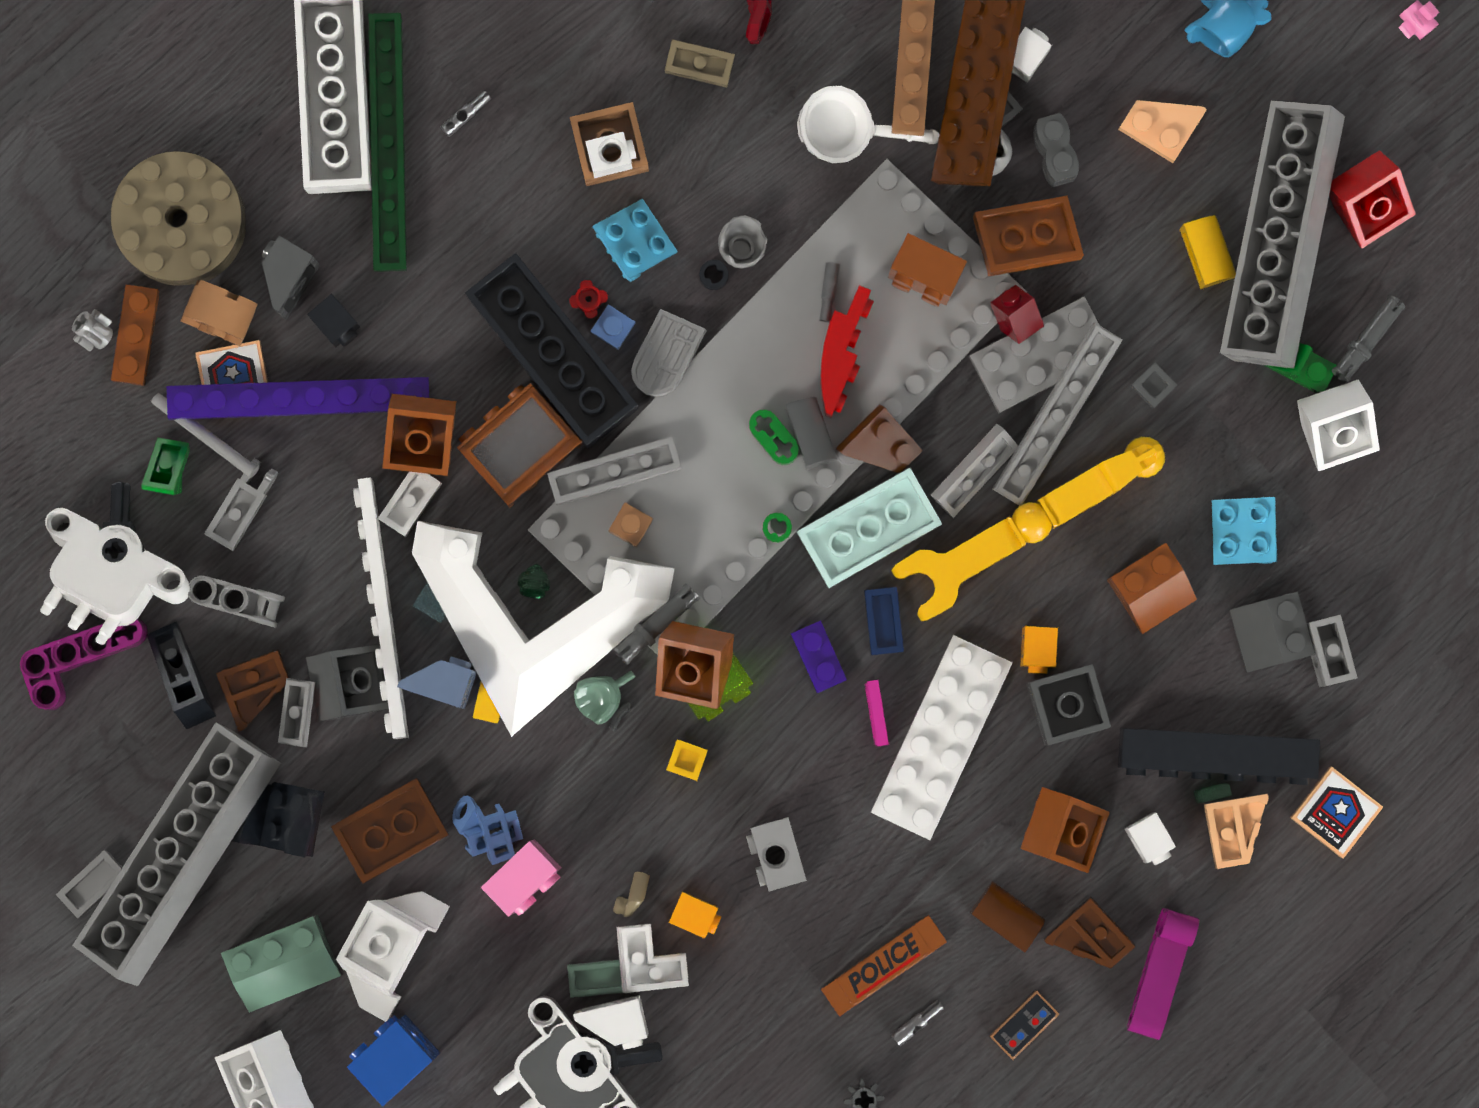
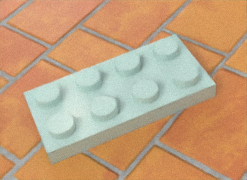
[797,468,942,589]

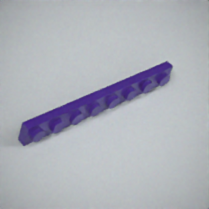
[166,377,429,420]

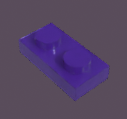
[791,621,847,693]

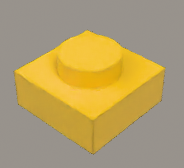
[666,739,708,781]

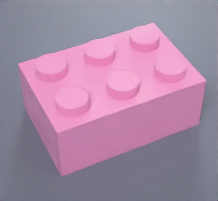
[481,839,562,917]

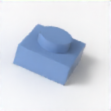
[591,304,636,350]

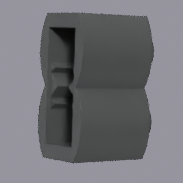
[1033,113,1079,187]

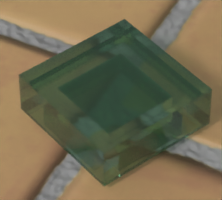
[1193,783,1232,803]

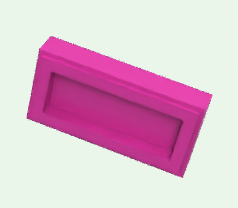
[864,680,889,747]

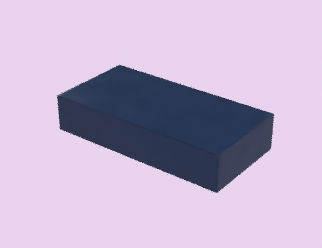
[864,587,904,655]

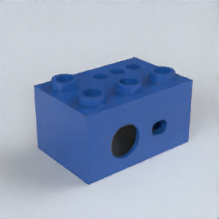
[347,1014,440,1107]

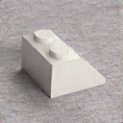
[1297,380,1379,471]
[573,995,649,1050]

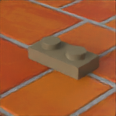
[664,39,735,88]

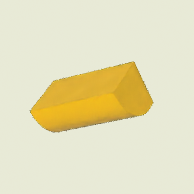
[1180,215,1236,289]

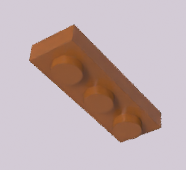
[111,285,160,386]

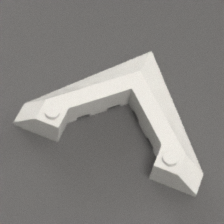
[412,521,675,737]

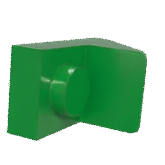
[1264,343,1336,393]
[141,437,190,495]

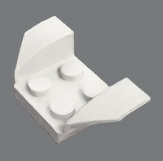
[336,891,450,1022]

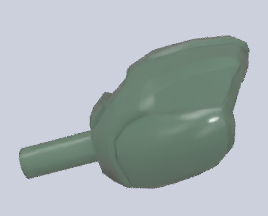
[574,671,635,724]

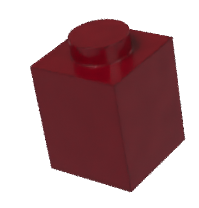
[990,285,1044,344]

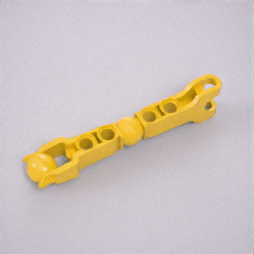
[891,436,1165,621]

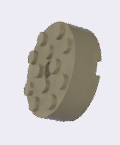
[111,152,246,286]

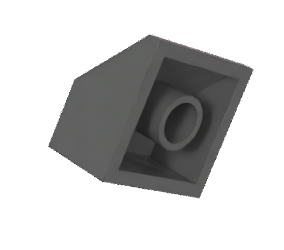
[262,236,320,320]
[1229,592,1315,673]
[306,644,389,722]

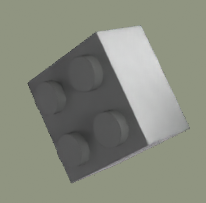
[1026,664,1111,746]

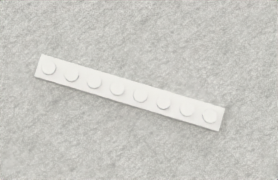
[353,477,409,739]

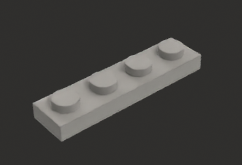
[547,436,682,506]

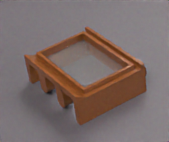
[457,383,583,508]

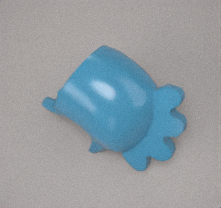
[1184,0,1272,57]

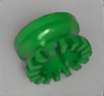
[762,512,792,543]

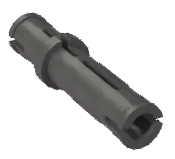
[1332,295,1406,383]
[613,584,700,665]

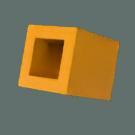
[1020,626,1058,674]
[669,891,722,938]

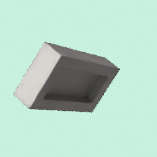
[56,850,122,919]

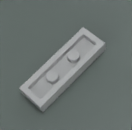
[931,424,1018,518]

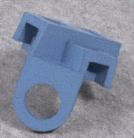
[452,795,523,865]

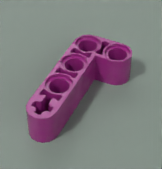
[20,619,148,710]
[1127,908,1200,1040]

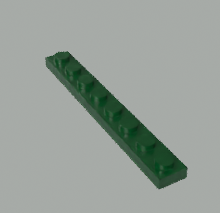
[368,13,407,272]

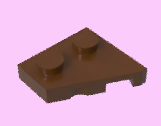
[216,649,290,732]
[1044,897,1135,969]

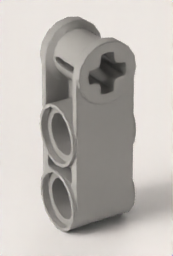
[188,576,285,628]

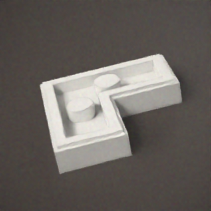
[616,924,689,993]

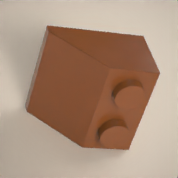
[1107,543,1197,634]
[655,621,734,709]
[1020,787,1110,873]

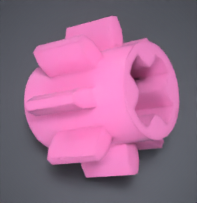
[1398,0,1440,40]

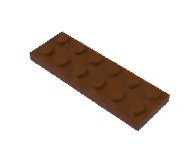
[931,0,1025,186]

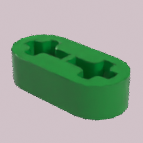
[749,410,799,465]

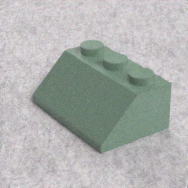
[221,915,341,1013]

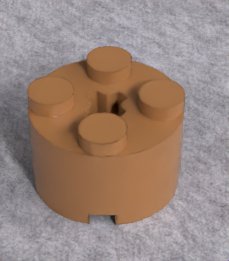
[181,280,258,346]

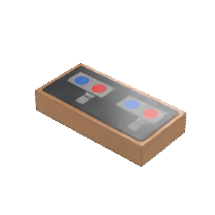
[989,990,1060,1060]

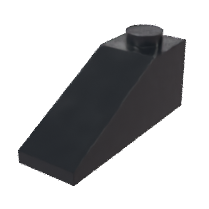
[147,622,216,729]

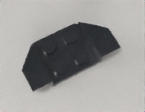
[231,782,325,857]

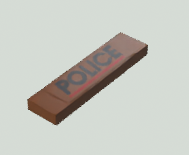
[821,915,947,1017]

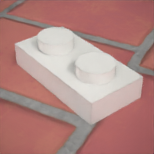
[378,472,442,537]

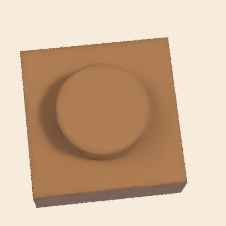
[608,503,653,548]

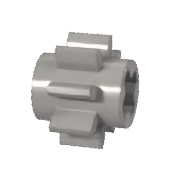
[72,309,113,352]

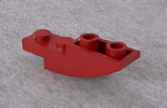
[820,285,874,418]

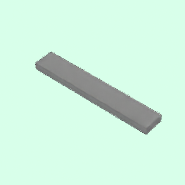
[992,322,1123,506]

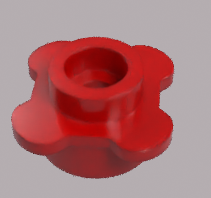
[569,280,608,318]

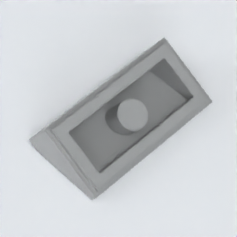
[278,678,315,747]

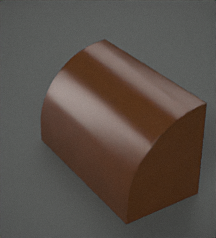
[970,881,1045,952]

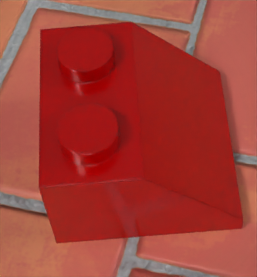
[1329,150,1416,248]

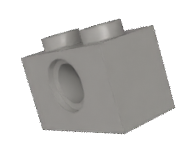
[1307,615,1358,687]
[746,817,807,891]

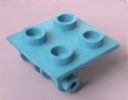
[592,198,678,282]
[1212,497,1277,565]

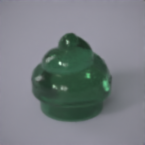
[517,564,550,599]

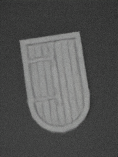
[631,309,707,397]

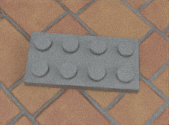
[969,296,1115,414]

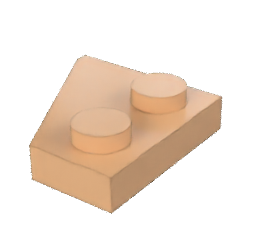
[1118,100,1207,163]
[1204,794,1268,869]

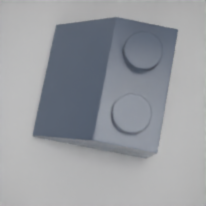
[397,656,477,709]

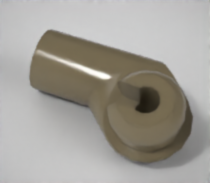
[613,872,650,917]

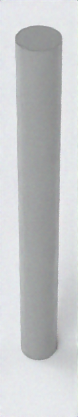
[151,393,259,478]

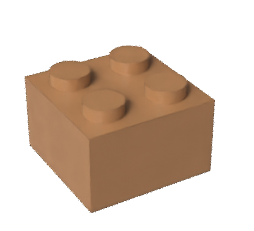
[570,102,649,187]

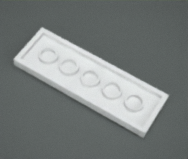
[871,635,1012,840]

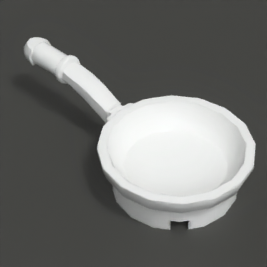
[797,86,940,163]

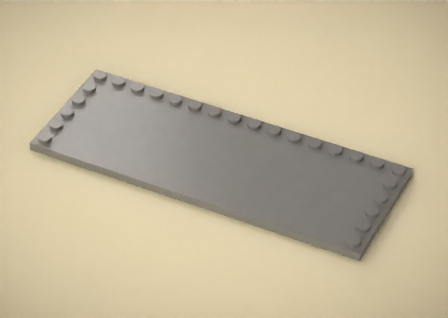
[528,159,1027,655]

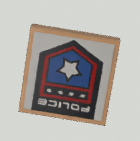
[195,340,268,385]
[1290,766,1383,859]

